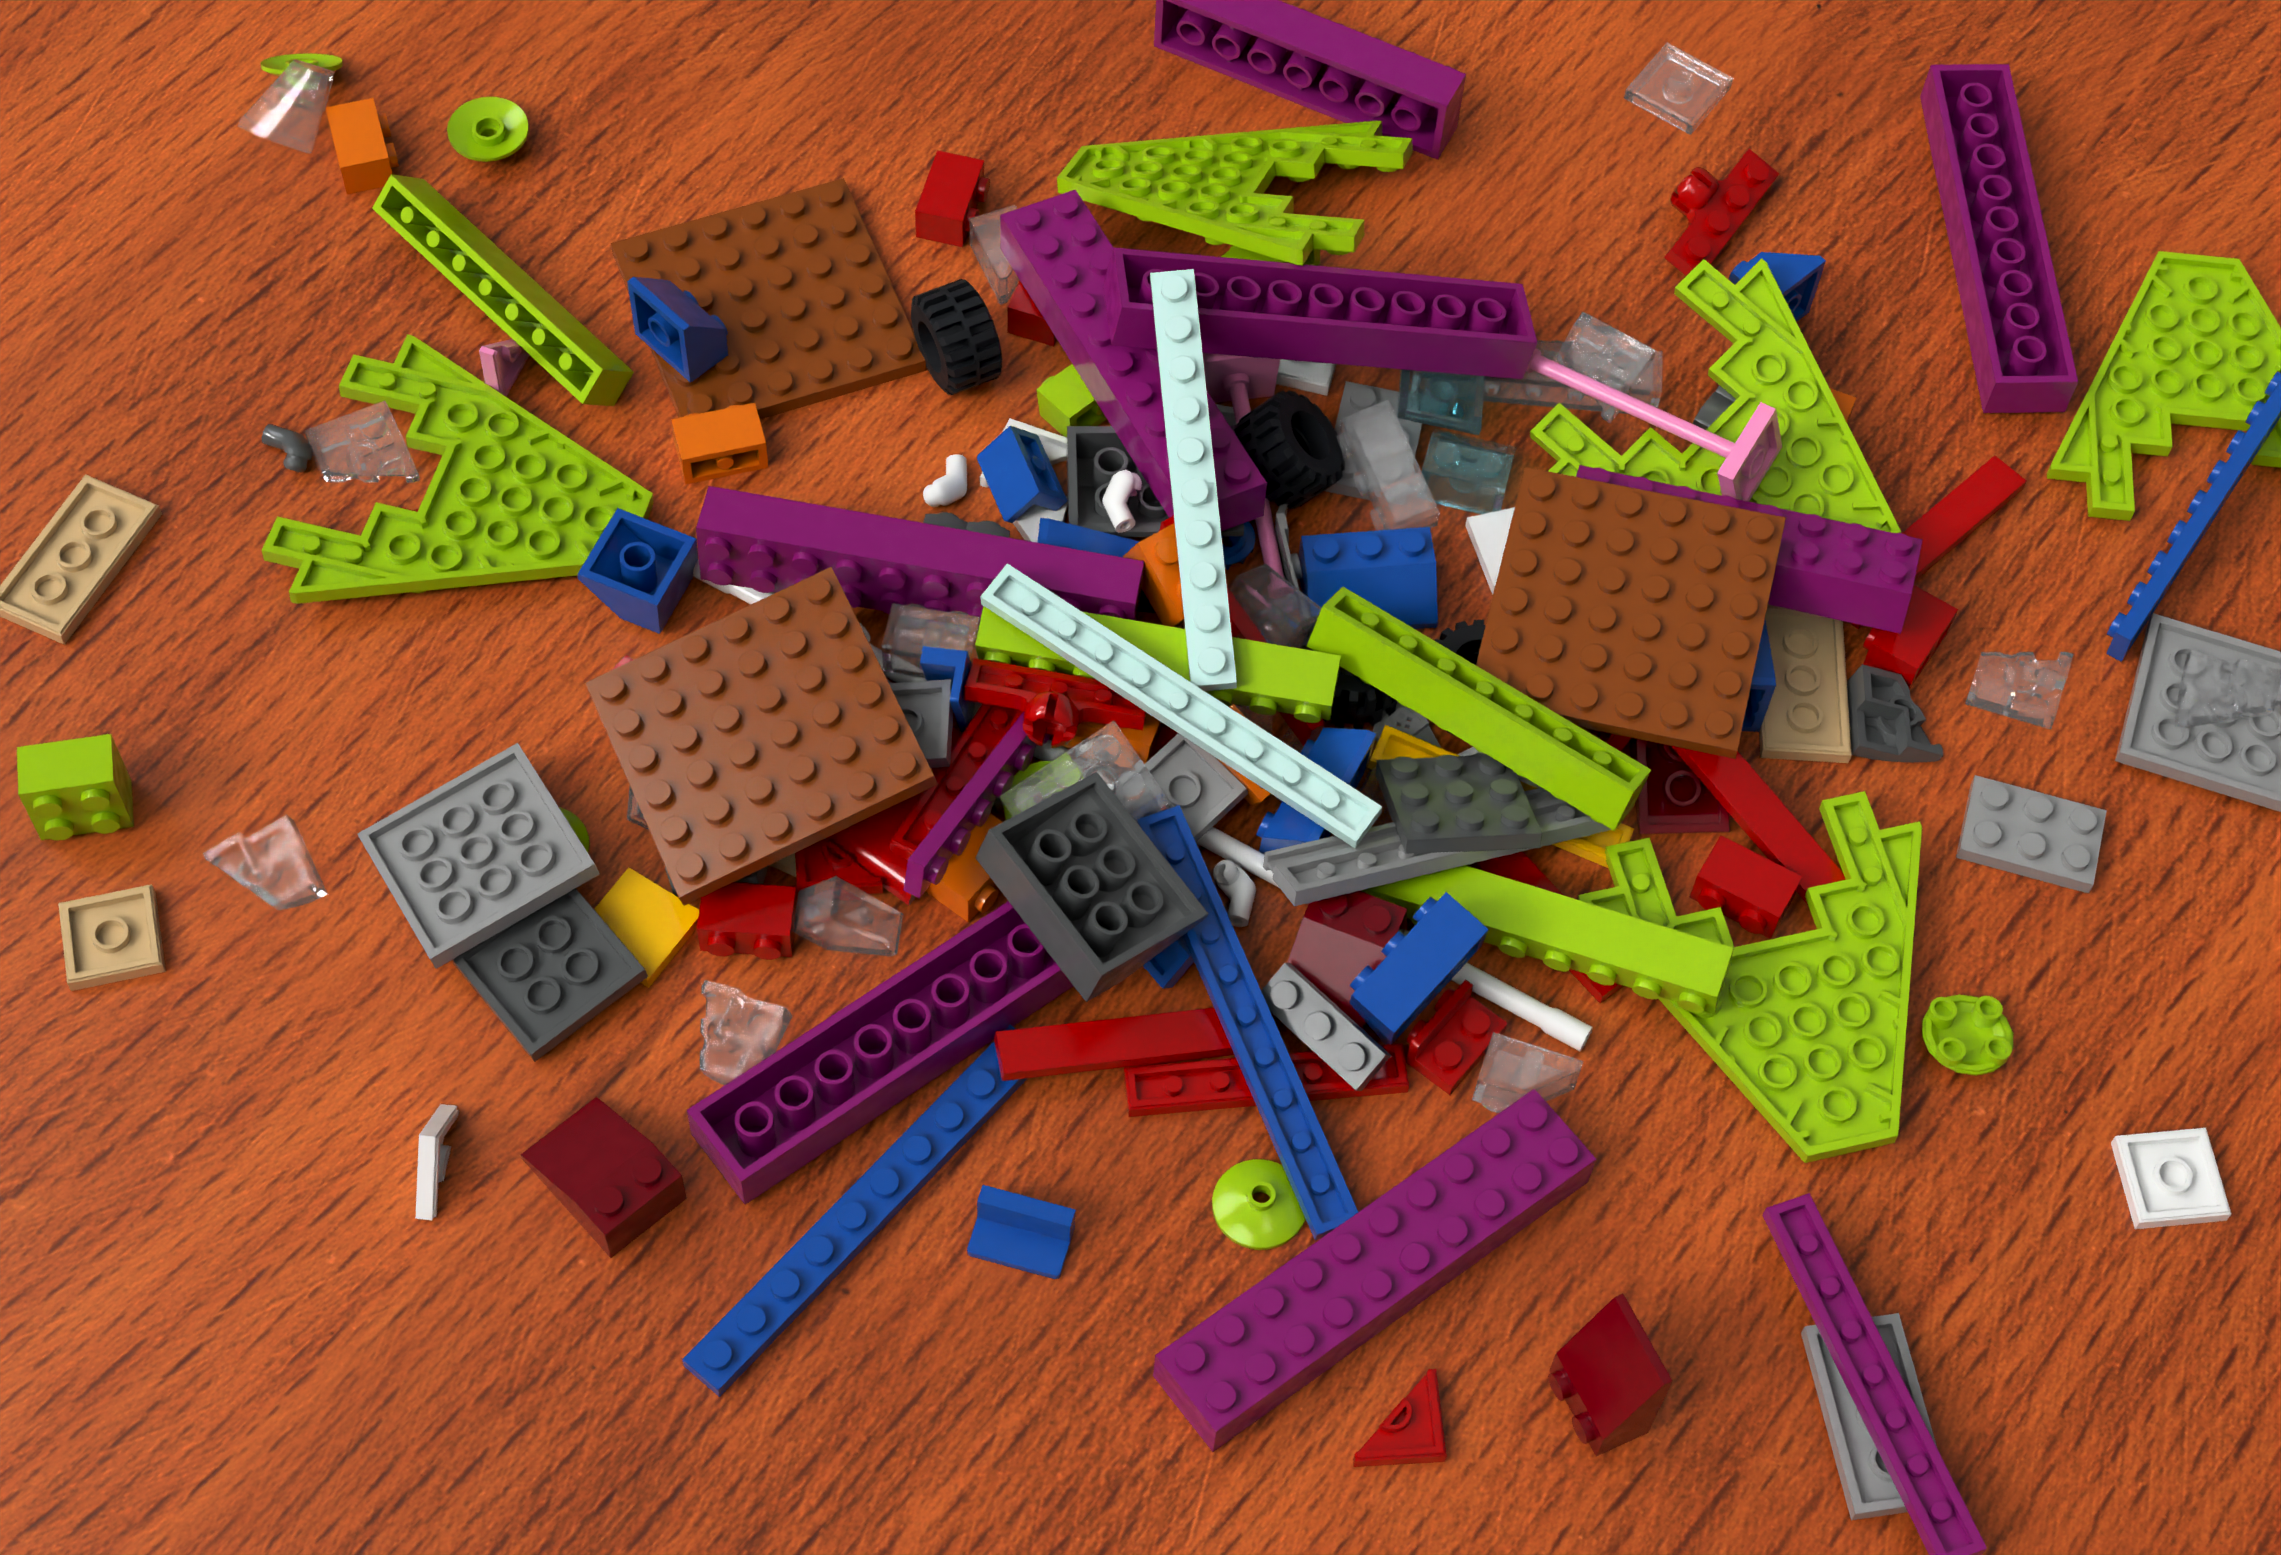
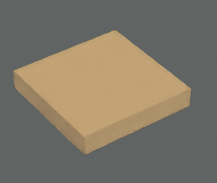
[58,884,166,991]

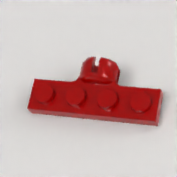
[1664,149,1780,276]
[964,658,1147,748]

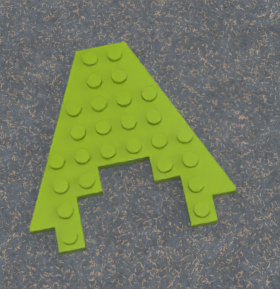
[1057,121,1413,265]
[2047,251,2281,521]
[1530,258,1901,533]
[262,334,654,604]
[1577,791,1922,1163]

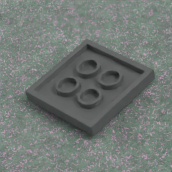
[1375,754,1542,855]
[452,888,648,1062]

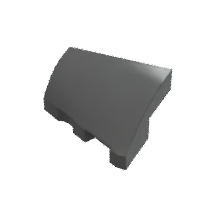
[1847,664,1944,763]

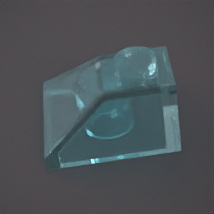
[1396,369,1485,435]

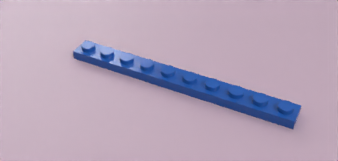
[2106,371,2281,662]
[1137,805,1358,1240]
[682,1025,1028,1397]

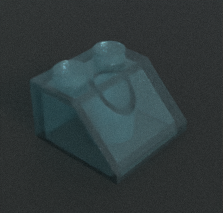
[1417,429,1517,514]

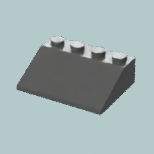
[1066,425,1244,537]
[975,772,1209,1002]

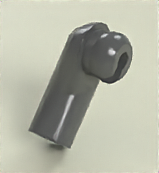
[262,424,312,473]

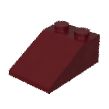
[1629,738,1730,834]
[1272,891,1407,1030]
[520,1097,687,1258]
[1548,1294,1673,1456]

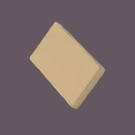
[0,474,162,645]
[1759,604,1852,763]

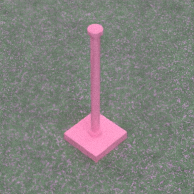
[1526,348,1782,502]
[1203,353,1292,603]

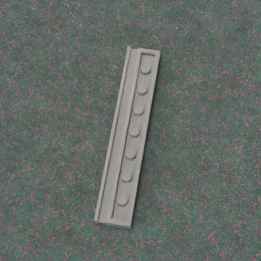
[1263,788,1612,906]

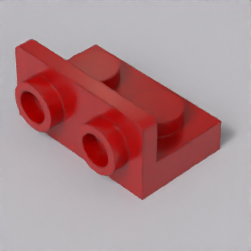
[1406,980,1508,1095]

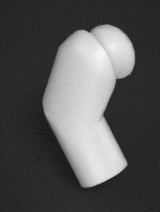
[923,454,967,507]
[1102,470,1142,533]
[1213,859,1256,927]

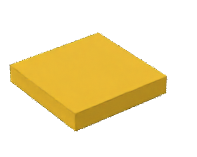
[594,867,699,988]

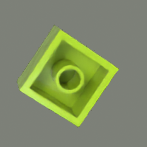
[17,734,134,840]

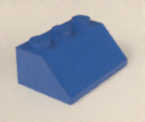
[1298,527,1438,630]
[1256,728,1377,854]
[1350,892,1489,1045]

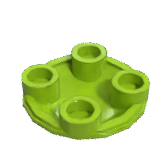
[1922,994,2013,1076]

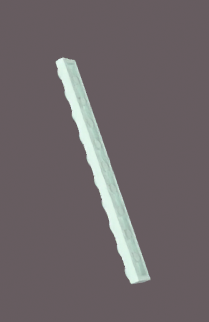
[1150,269,1237,691]
[980,563,1382,848]

